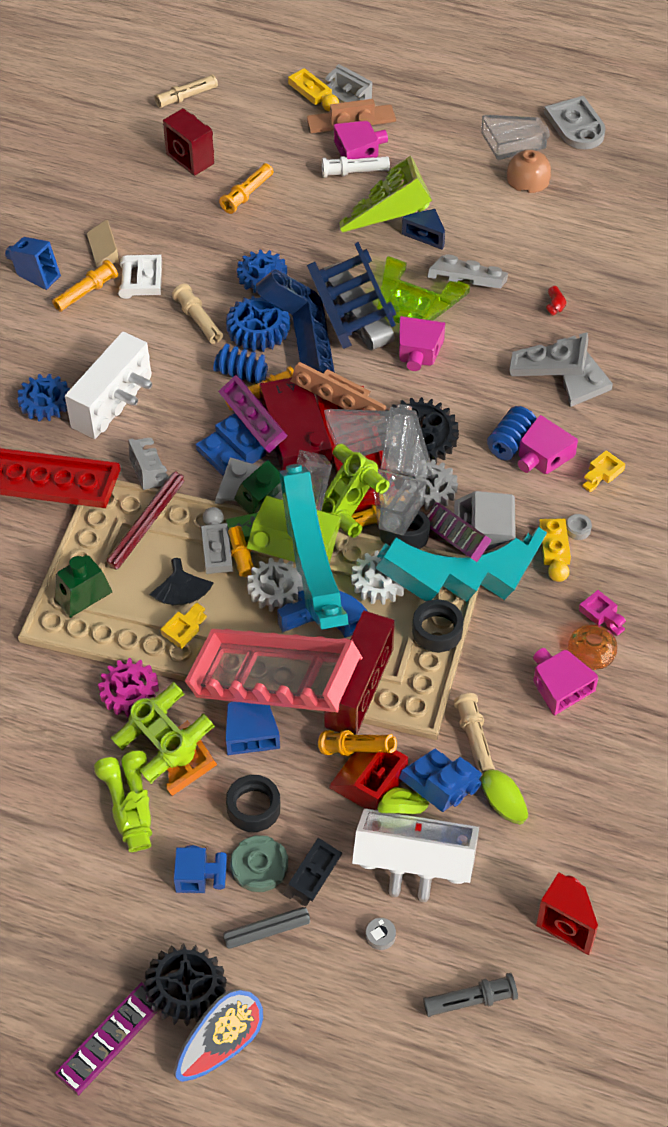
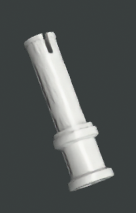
[321,156,390,178]

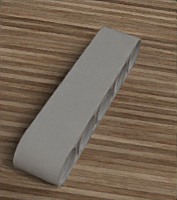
[324,262,394,350]

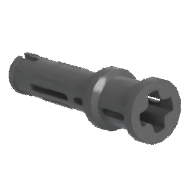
[423,972,518,1017]

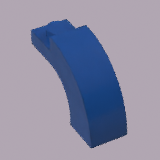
[277,590,367,638]

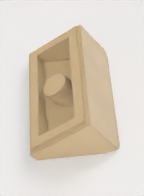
[87,220,119,267]

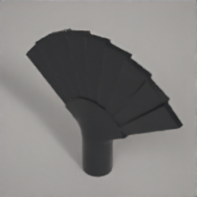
[149,558,214,605]

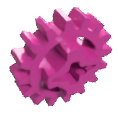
[98,658,159,717]

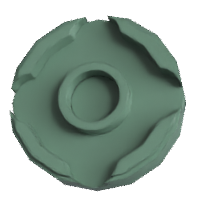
[230,835,288,892]

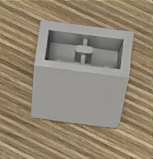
[454,491,515,552]

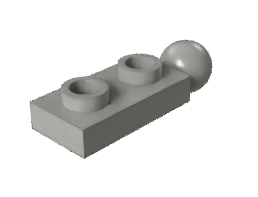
[201,507,233,574]

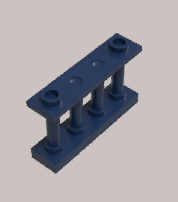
[307,242,397,349]

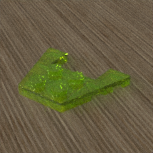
[377,256,470,323]

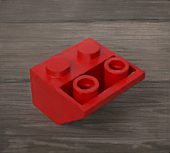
[329,750,408,811]

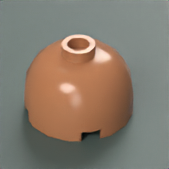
[507,150,551,193]

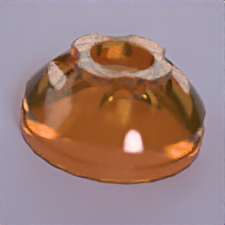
[568,624,617,670]

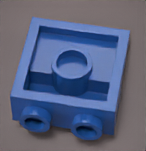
[196,413,266,476]
[399,748,482,812]

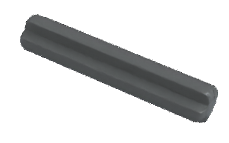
[223,907,310,949]

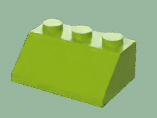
[247,495,342,564]

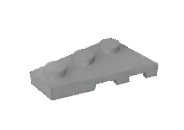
[509,332,589,376]
[554,336,613,407]

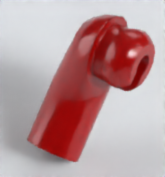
[546,286,567,316]

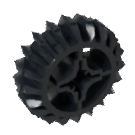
[143,943,227,1026]

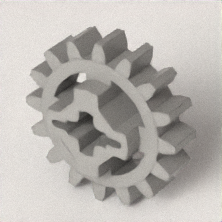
[403,460,458,510]

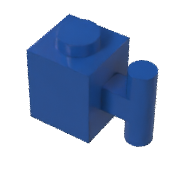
[174,845,227,893]

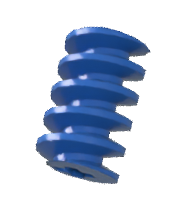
[213,343,268,384]
[487,406,537,461]

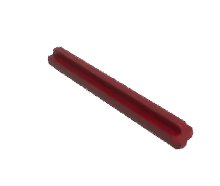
[106,472,184,570]

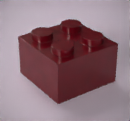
[163,108,215,176]

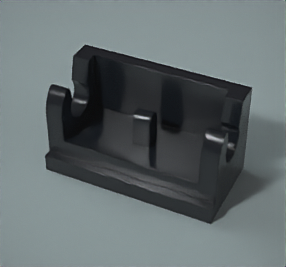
[283,838,343,906]

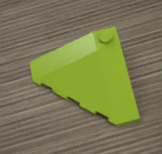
[339,155,432,232]

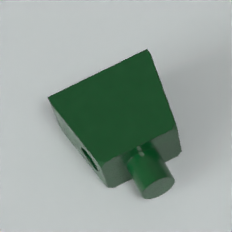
[234,460,282,515]
[55,555,113,618]

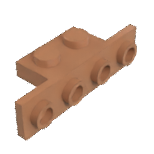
[307,99,396,133]
[291,362,386,426]

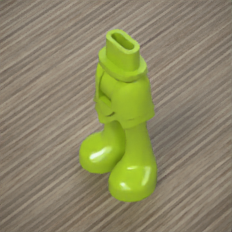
[94,751,152,852]

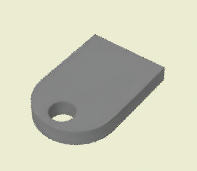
[544,96,605,149]

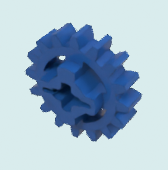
[237,250,287,293]
[17,374,70,422]

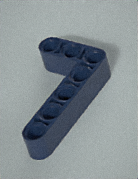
[256,269,335,374]

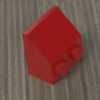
[536,872,598,955]

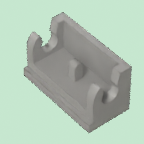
[325,64,372,103]
[128,438,169,490]

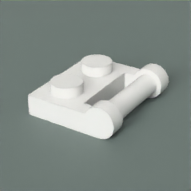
[118,255,162,299]

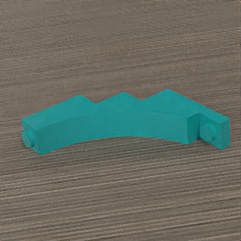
[279,464,349,630]
[375,527,547,602]

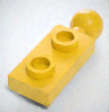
[288,68,339,112]
[539,518,571,582]

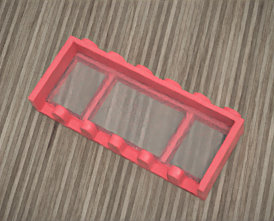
[185,629,363,713]

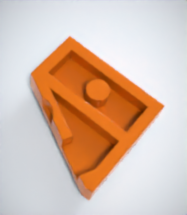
[167,720,217,796]

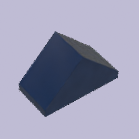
[402,209,445,250]

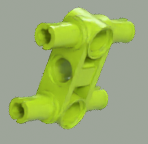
[312,444,390,538]
[110,681,215,784]

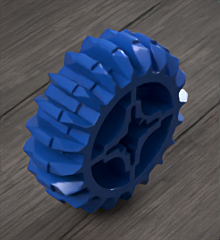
[226,295,290,352]

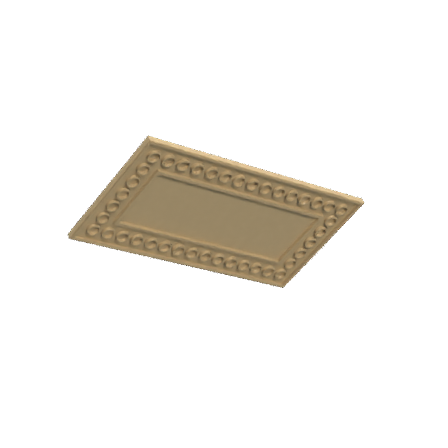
[18,480,480,740]

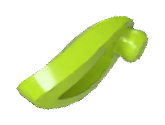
[481,770,528,825]
[377,788,429,814]

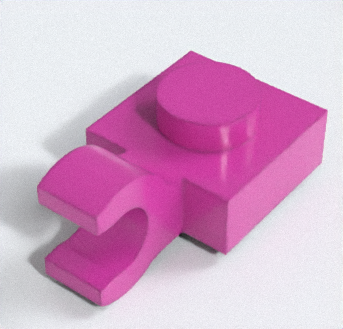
[579,590,626,636]

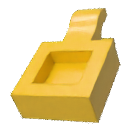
[582,450,626,492]
[160,603,207,649]

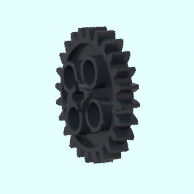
[378,397,459,466]

